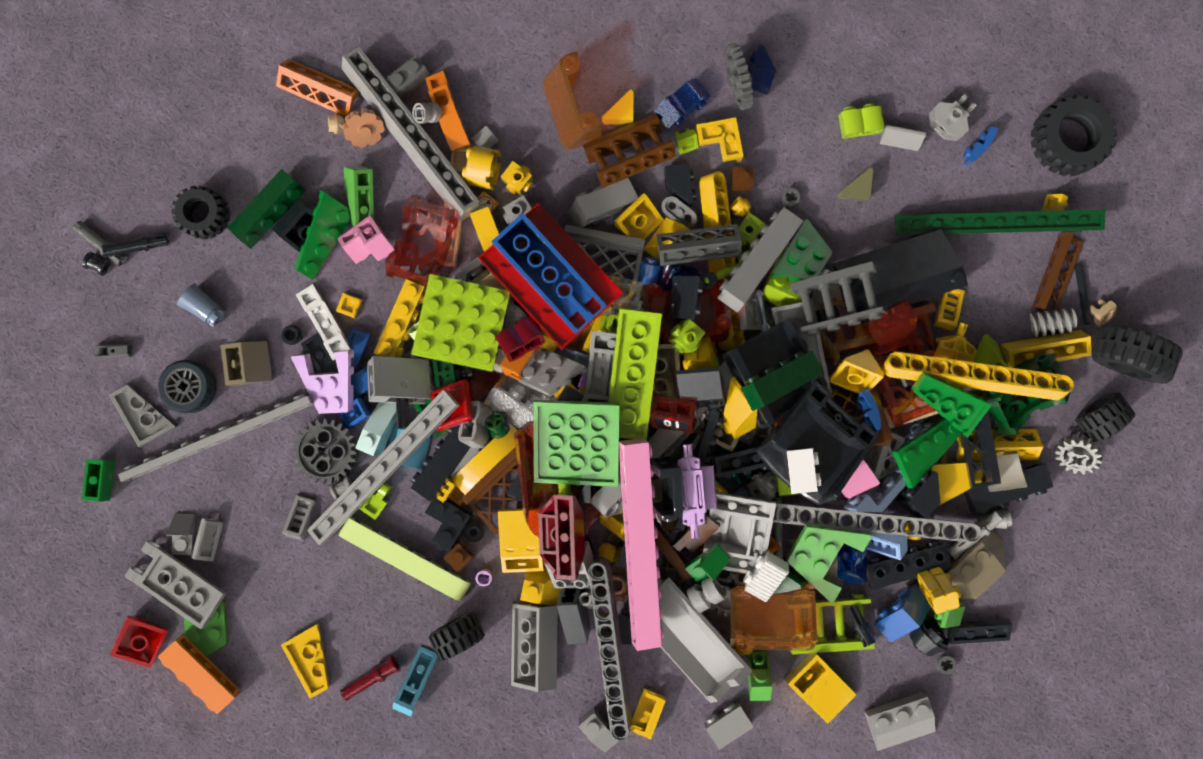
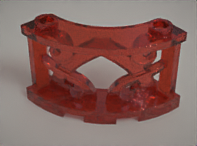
[385,195,458,288]
[865,330,936,428]

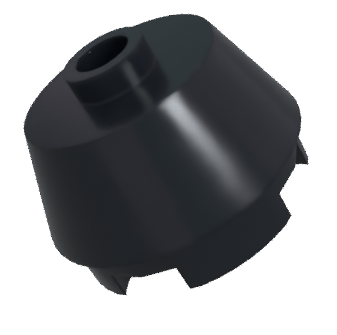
[909,616,952,656]

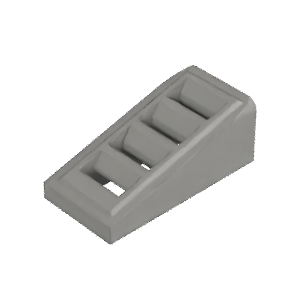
[282,495,316,541]

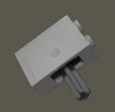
[367,356,433,430]

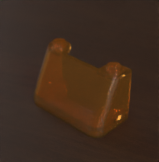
[543,51,601,150]
[730,586,817,651]

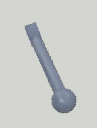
[755,289,770,331]

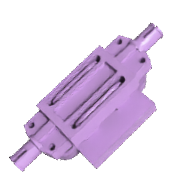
[678,444,717,539]

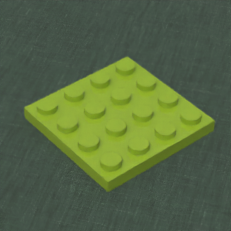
[411,274,510,372]

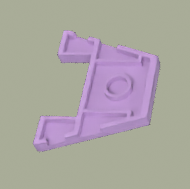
[291,349,354,414]

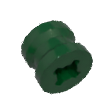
[485,412,510,439]

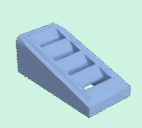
[862,532,908,560]

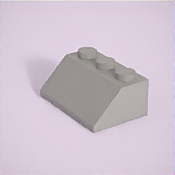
[864,692,936,751]

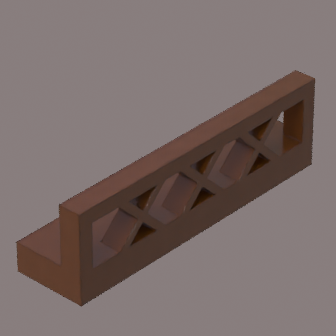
[1031,231,1083,314]

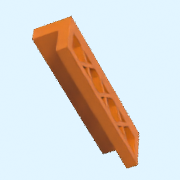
[276,58,360,117]

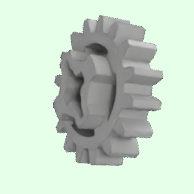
[1055,434,1103,475]

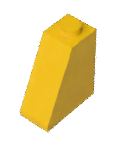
[930,461,983,506]

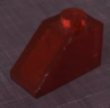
[469,370,503,403]

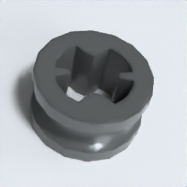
[781,188,800,207]
[936,654,956,674]

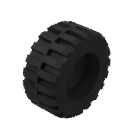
[1031,94,1117,176]
[1092,324,1183,384]

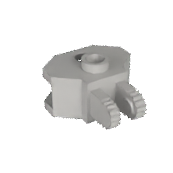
[929,94,977,141]

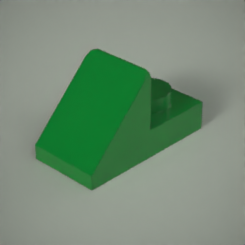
[685,543,730,583]

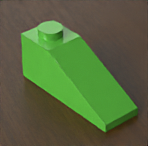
[344,166,374,227]

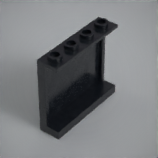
[722,318,829,429]

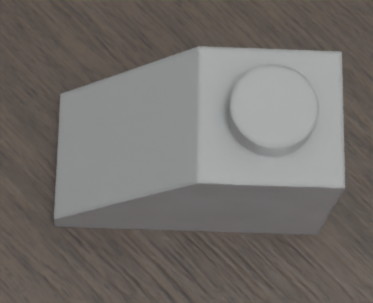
[578,708,618,753]

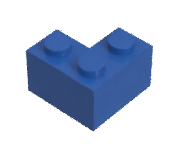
[874,584,931,642]

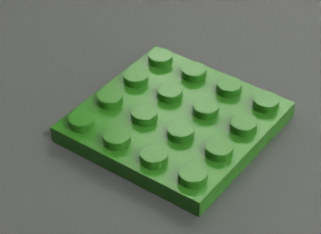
[534,400,620,487]

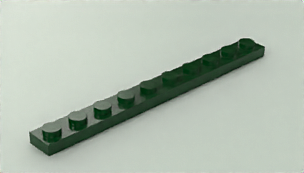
[895,210,1105,235]

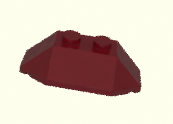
[538,494,585,580]

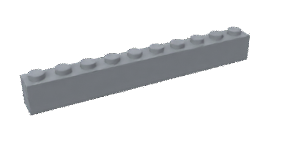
[341,47,480,222]

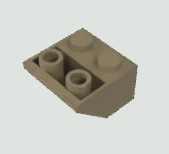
[220,341,273,387]

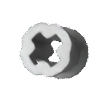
[329,476,352,500]

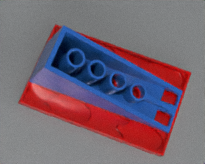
[478,203,623,350]

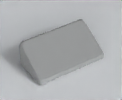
[880,125,926,151]

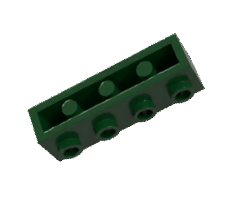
[227,169,306,249]
[741,350,824,411]

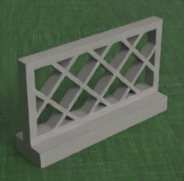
[565,225,645,287]

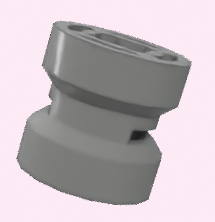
[412,102,441,124]

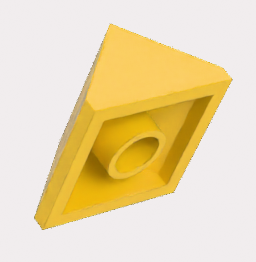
[614,193,664,239]
[829,349,884,394]

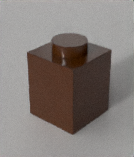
[731,167,753,192]
[443,542,475,572]

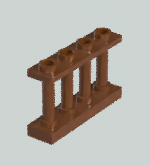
[583,113,676,188]

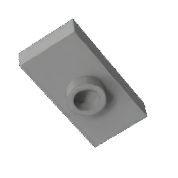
[192,518,224,561]

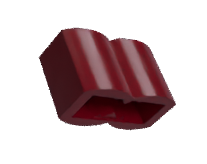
[495,317,545,362]

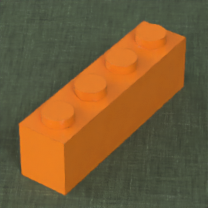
[158,634,240,714]

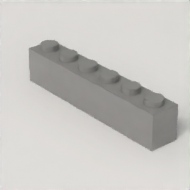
[718,207,803,313]

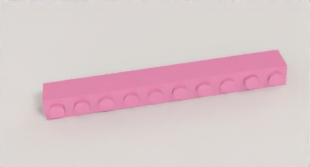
[619,438,664,651]

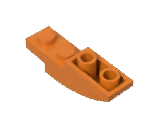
[425,71,470,152]

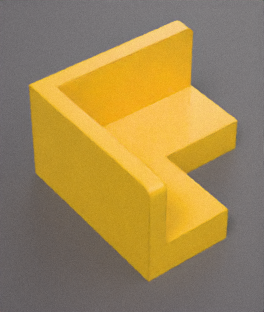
[695,117,744,163]

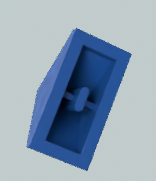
[338,397,373,429]

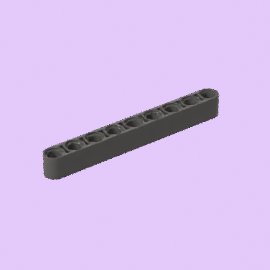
[588,557,632,741]

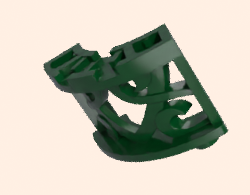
[981,353,1071,436]

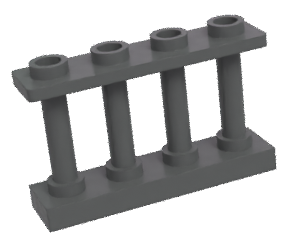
[790,262,886,336]

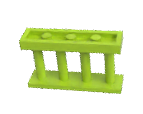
[786,593,875,654]

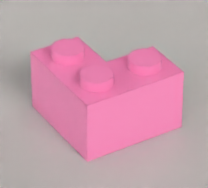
[338,215,394,264]

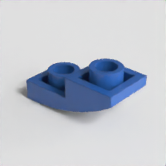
[963,126,998,166]
[856,388,881,433]

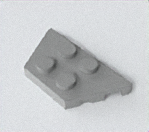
[518,348,588,396]

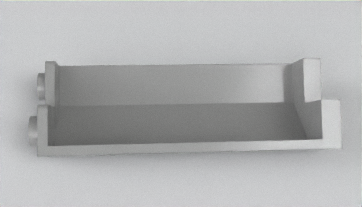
[629,578,752,703]

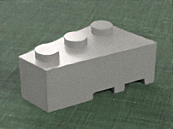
[567,178,638,228]

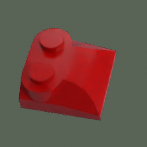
[110,615,168,668]

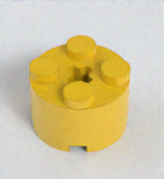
[462,146,501,190]

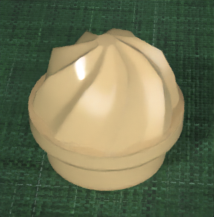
[328,114,346,134]

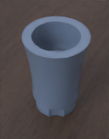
[177,283,226,327]

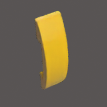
[452,424,525,495]

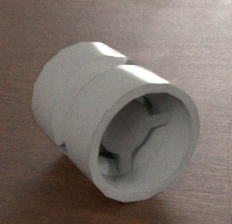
[687,577,726,613]

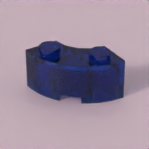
[653,78,711,129]

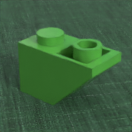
[930,599,965,628]
[747,651,773,701]

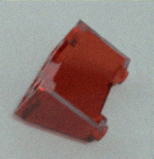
[642,279,732,345]

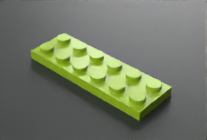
[608,309,662,441]

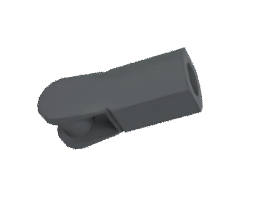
[93,343,132,359]

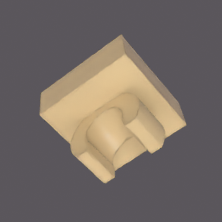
[1090,299,1117,327]

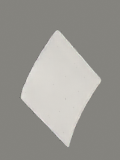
[982,454,1027,492]

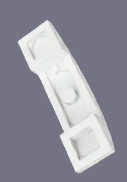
[296,284,351,361]

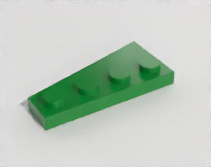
[294,191,351,280]
[911,371,992,438]
[892,418,961,488]

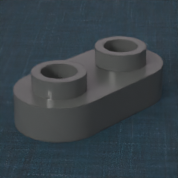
[662,195,698,228]

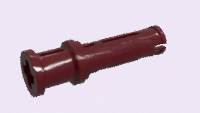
[340,655,401,701]

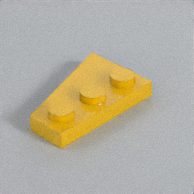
[281,623,330,699]

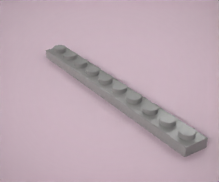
[307,390,460,545]
[118,394,314,482]

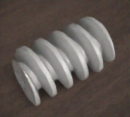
[1029,307,1077,338]

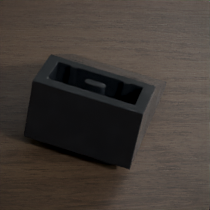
[668,276,703,321]

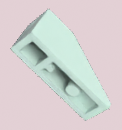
[356,402,397,456]

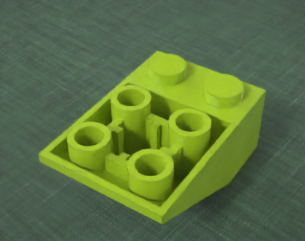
[762,243,802,307]

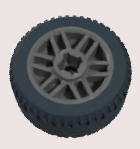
[158,360,217,413]

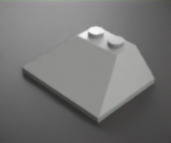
[583,331,616,403]
[703,492,776,574]

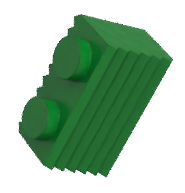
[81,459,115,502]

